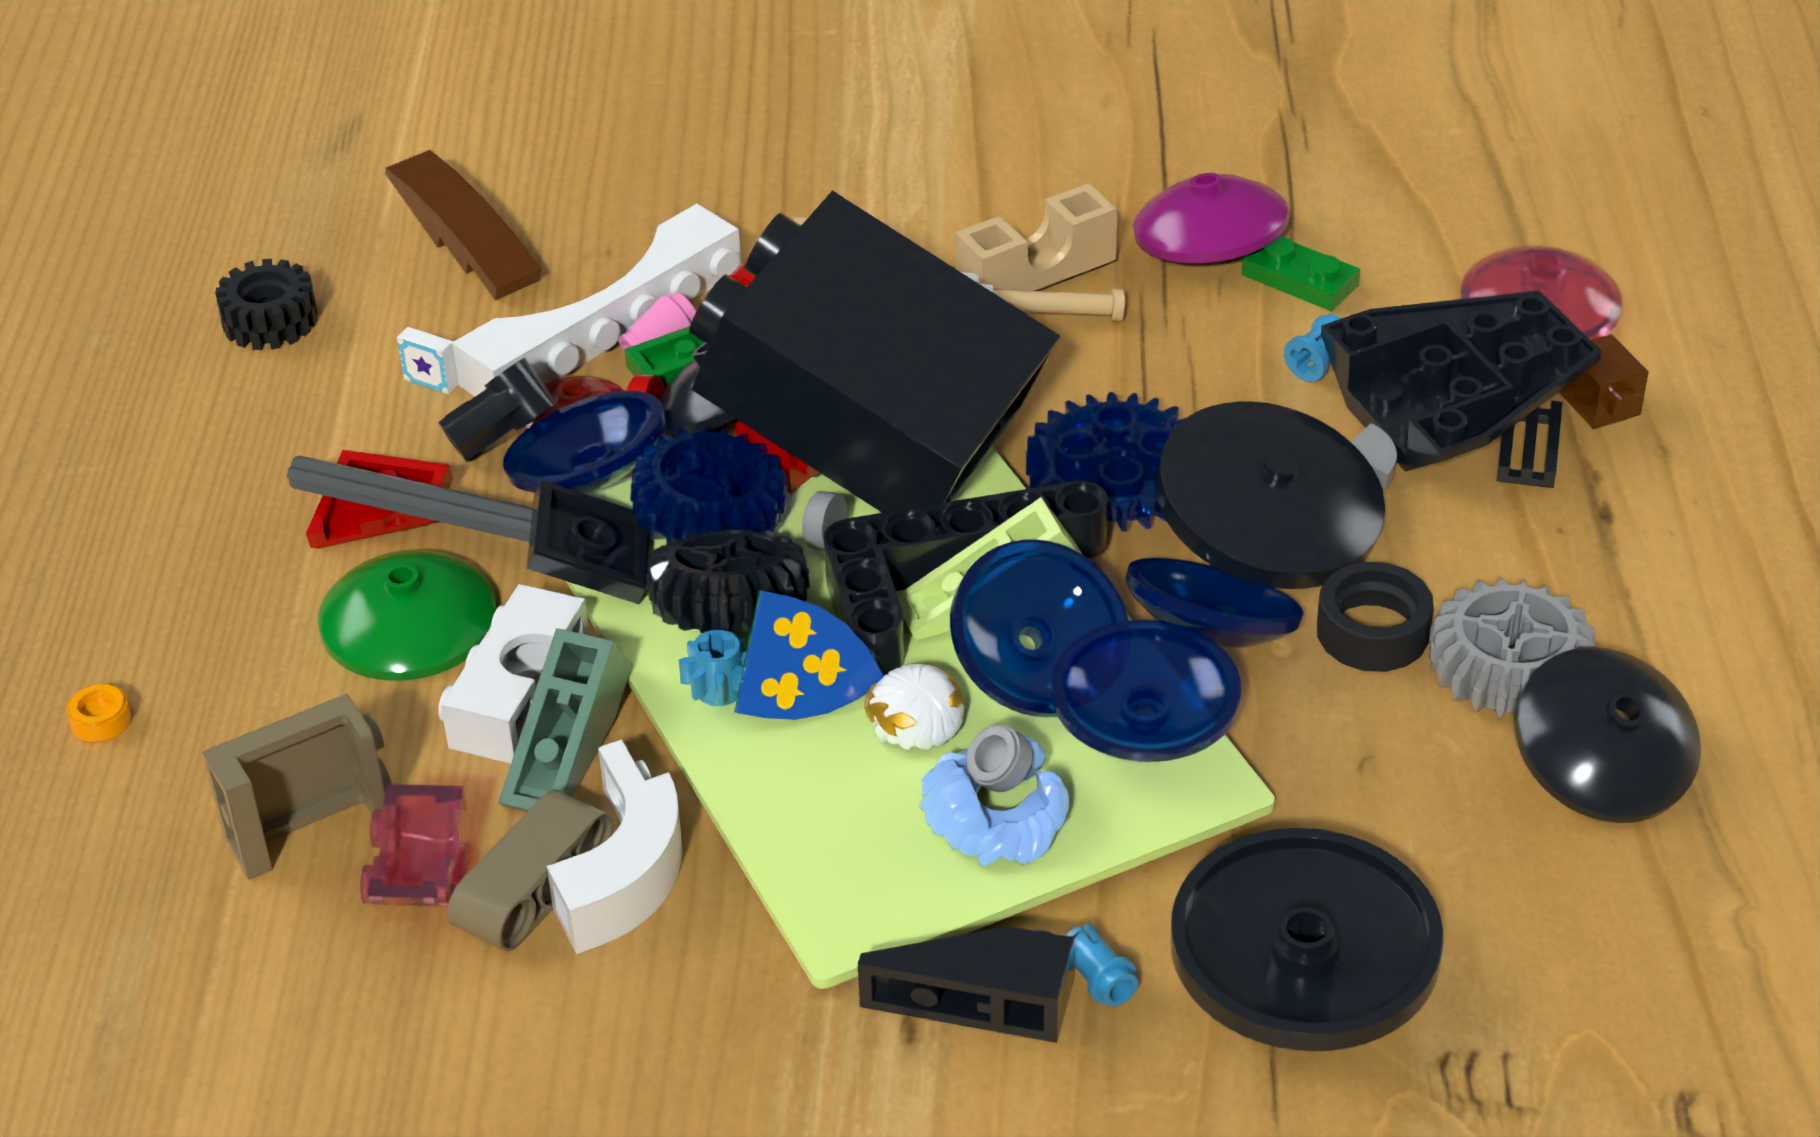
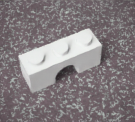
[438,584,589,764]

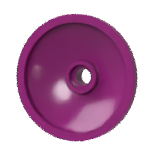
[1133,173,1289,263]

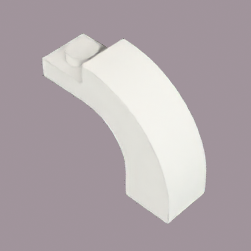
[547,739,683,954]

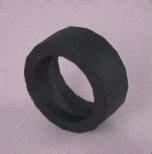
[1317,562,1434,672]

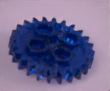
[1026,392,1186,532]

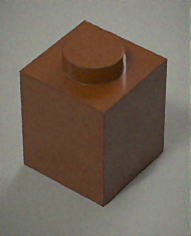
[1559,334,1649,430]

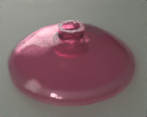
[1460,245,1622,340]

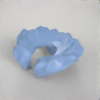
[919,735,1069,866]

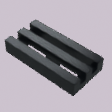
[1496,400,1563,488]

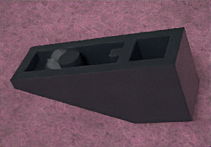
[857,926,1075,1043]

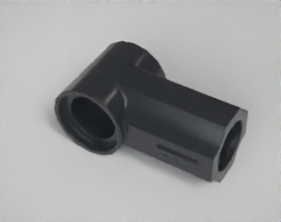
[438,357,557,462]

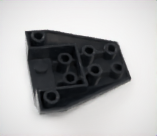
[1321,290,1602,472]

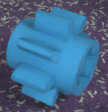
[679,630,746,706]

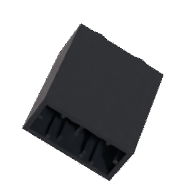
[689,190,1060,513]

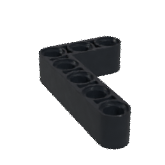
[824,481,1108,676]

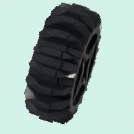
[646,527,810,634]

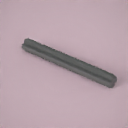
[287,455,533,542]

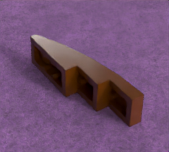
[385,150,542,301]

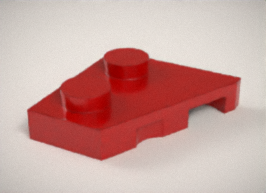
[306,450,453,549]

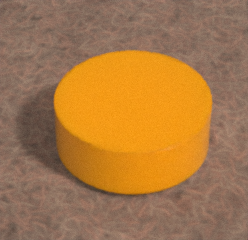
[66,684,132,742]

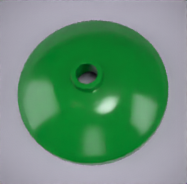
[318,549,497,681]

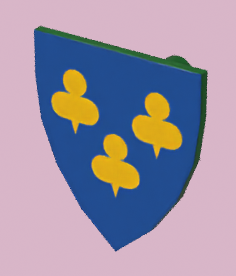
[734,590,884,720]

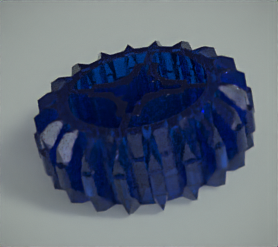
[630,425,787,541]

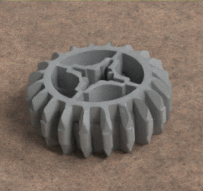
[1429,577,1596,719]

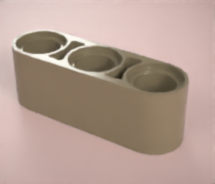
[447,789,614,952]

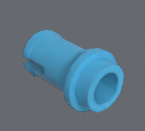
[1066,924,1138,1007]

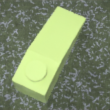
[897,497,1094,640]

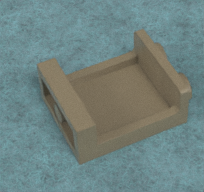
[202,693,393,880]

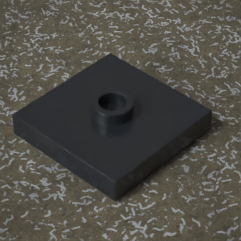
[527,480,650,604]

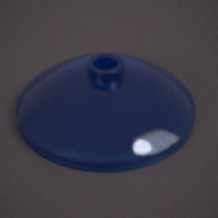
[503,391,666,494]
[950,539,1130,718]
[1125,558,1304,653]
[1052,620,1242,763]

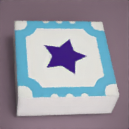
[397,327,458,394]

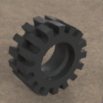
[215,258,318,350]

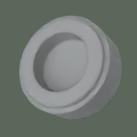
[802,491,848,550]
[966,724,1032,792]

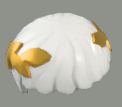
[864,664,966,750]

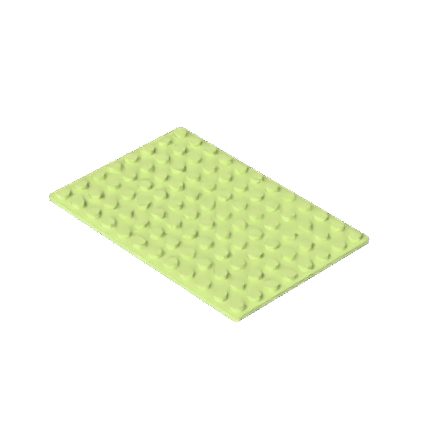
[566,441,1275,989]

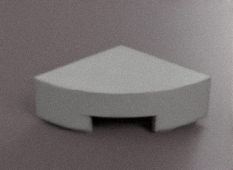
[1351,423,1397,489]

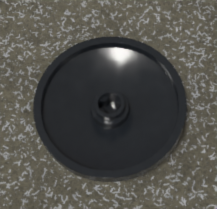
[1155,401,1385,589]
[1170,828,1443,1051]

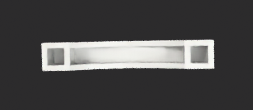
[452,204,741,396]

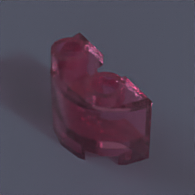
[360,784,467,906]

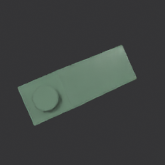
[498,628,632,812]

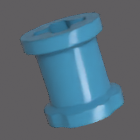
[1284,314,1342,382]

